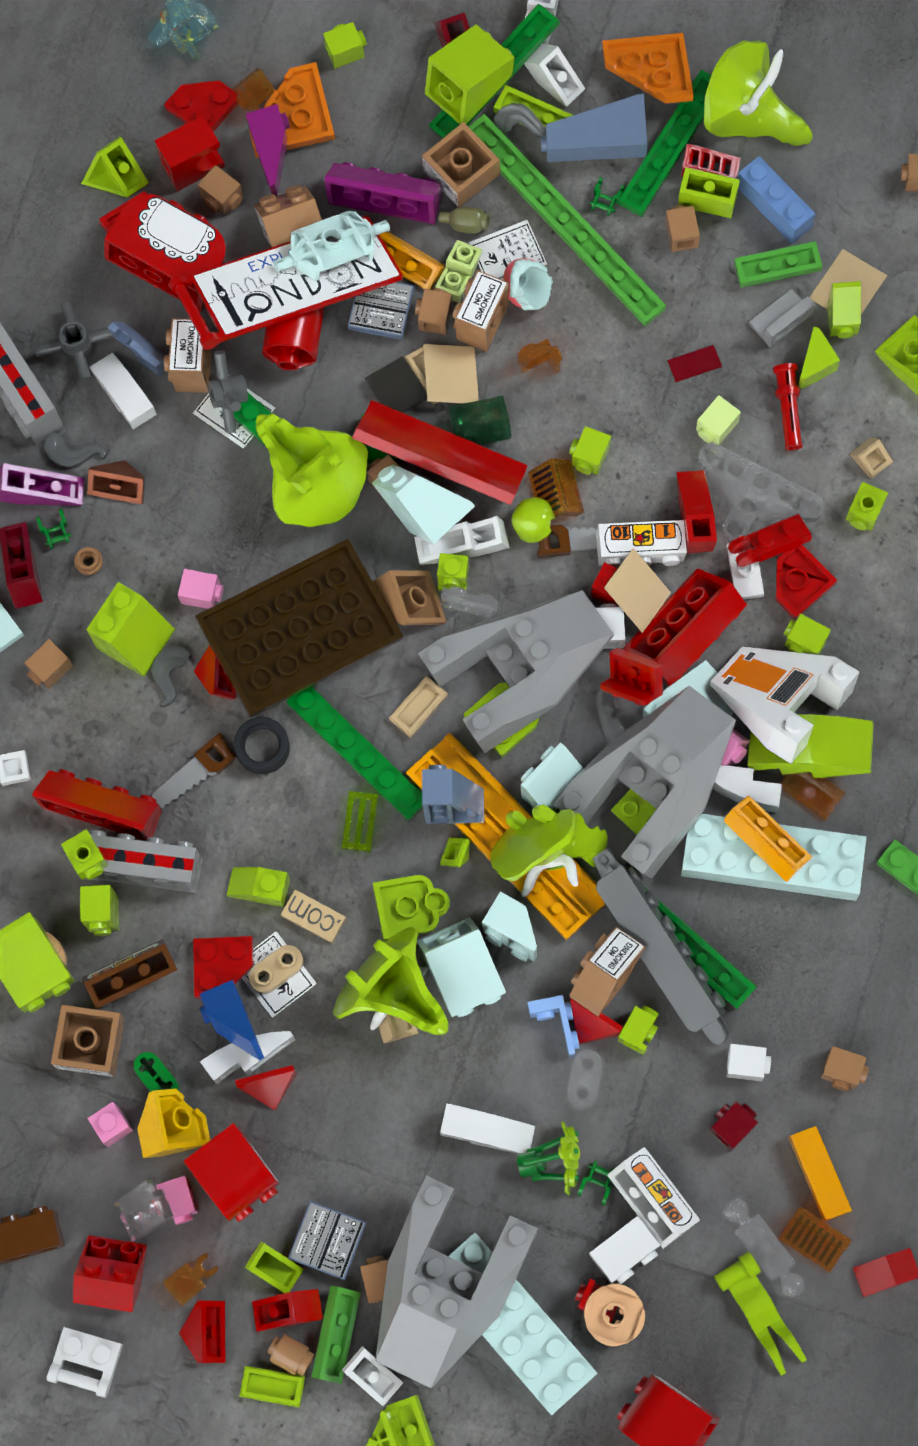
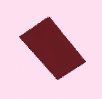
[667,345,722,382]

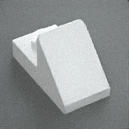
[342,1346,403,1406]

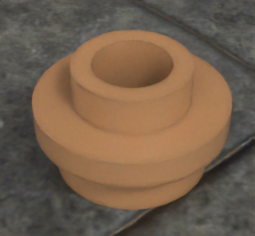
[74,547,103,575]

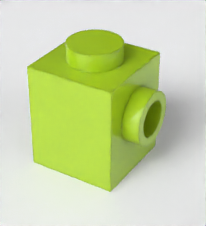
[323,22,367,69]
[569,426,611,475]
[846,481,888,531]
[783,614,831,655]
[61,829,108,880]

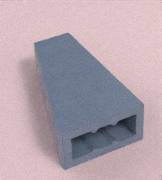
[541,94,647,162]

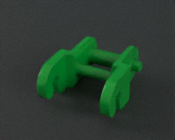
[589,177,625,216]
[36,508,71,549]
[577,1160,615,1206]

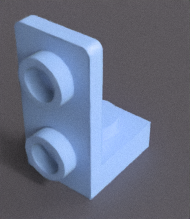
[528,995,580,1058]

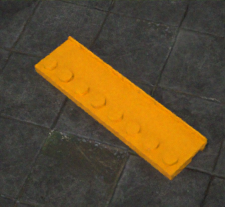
[406,733,606,941]

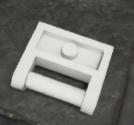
[47,1327,123,1398]

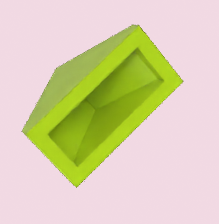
[798,327,840,389]
[244,1241,304,1293]

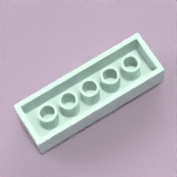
[681,814,866,901]
[448,1233,598,1416]

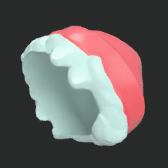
[503,258,553,311]

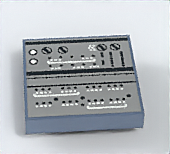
[348,282,414,340]
[288,1201,367,1280]

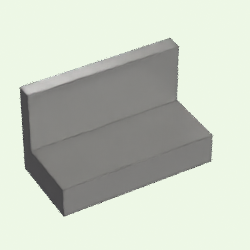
[749,289,815,347]

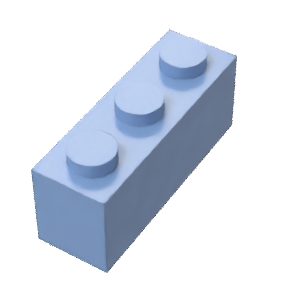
[738,156,815,244]

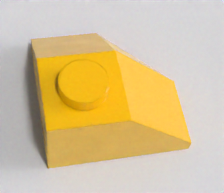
[137,1089,211,1158]

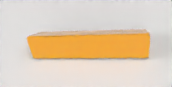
[379,231,446,290]
[724,795,812,882]
[788,1126,852,1222]

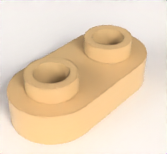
[249,945,304,994]

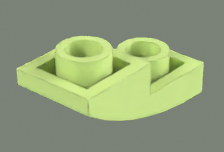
[435,240,483,303]

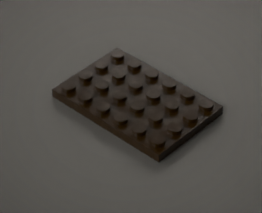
[195,539,404,718]

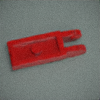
[727,513,812,567]

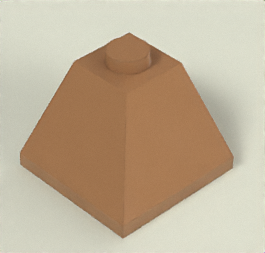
[373,570,447,625]

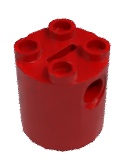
[262,307,324,371]

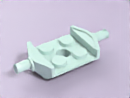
[273,211,390,281]

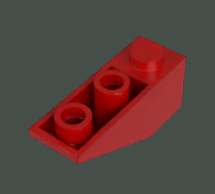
[676,470,717,553]

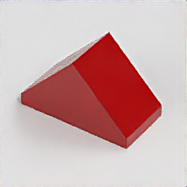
[853,1248,918,1297]

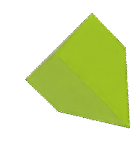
[81,136,149,198]

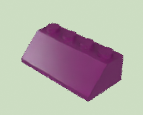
[324,162,442,225]

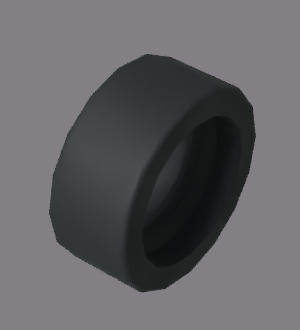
[234,717,290,774]

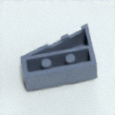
[422,765,484,824]

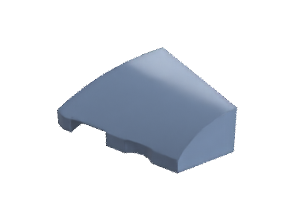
[108,321,167,377]

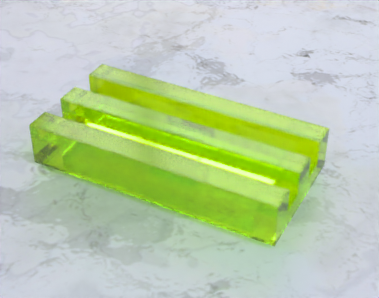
[341,791,378,853]

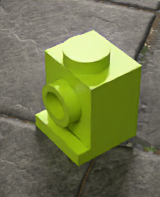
[437,553,469,593]
[618,1005,659,1055]

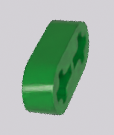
[134,1052,180,1092]

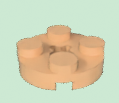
[584,1284,645,1346]

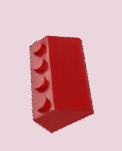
[622,568,747,686]
[32,769,162,841]

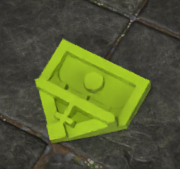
[366,1395,435,1446]

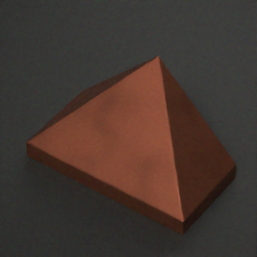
[87,460,145,505]

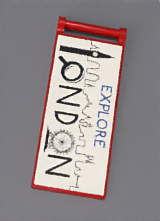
[169,216,403,350]

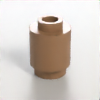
[267,1334,315,1376]

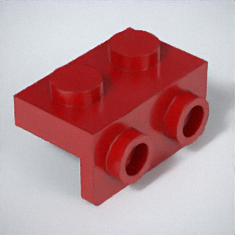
[600,648,663,706]

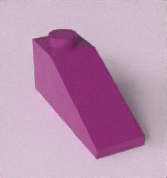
[246,104,290,197]
[0,463,84,506]

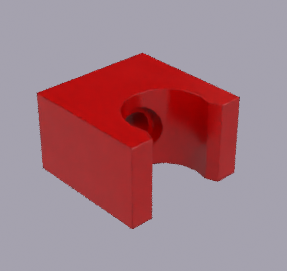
[154,115,225,192]

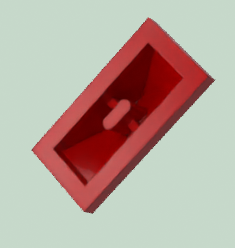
[193,645,236,700]
[570,998,623,1044]
[235,1065,297,1110]
[179,1300,226,1363]

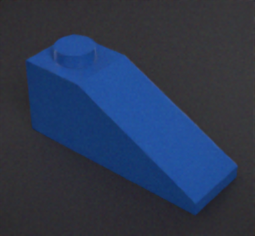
[199,980,264,1060]

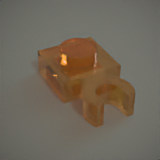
[162,1253,219,1307]

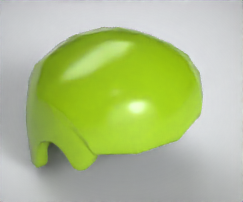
[511,497,555,543]

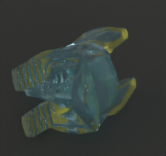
[147,0,219,61]

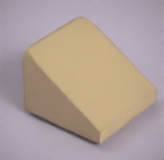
[850,437,893,479]
[379,1015,418,1043]

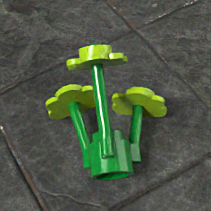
[517,1121,580,1195]

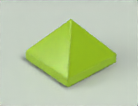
[440,837,470,867]

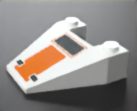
[710,647,859,764]

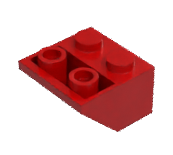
[73,1235,147,1312]

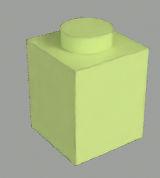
[696,395,741,446]

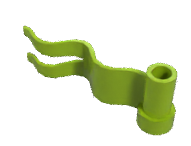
[714,1251,807,1376]

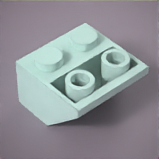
[521,742,583,812]
[482,892,537,962]

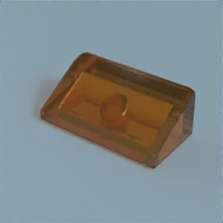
[780,772,846,820]

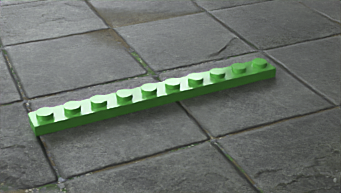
[468,114,666,327]

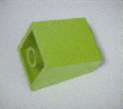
[425,24,515,124]
[86,582,175,677]
[0,912,75,1013]

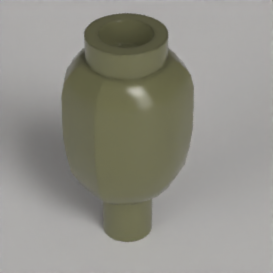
[439,207,490,234]

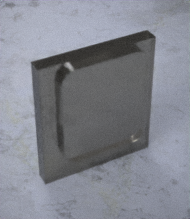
[365,356,427,413]

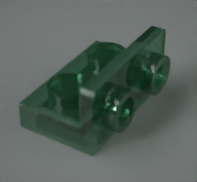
[448,396,512,445]

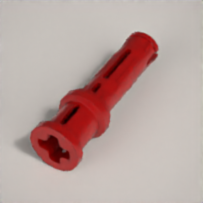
[772,363,803,451]

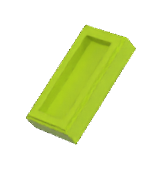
[239,1366,306,1408]

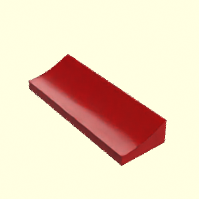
[352,400,528,505]

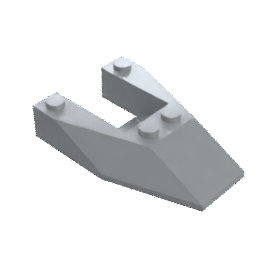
[418,590,614,754]
[553,686,736,879]
[375,1175,538,1389]

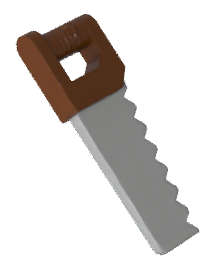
[537,525,597,558]
[152,733,237,810]

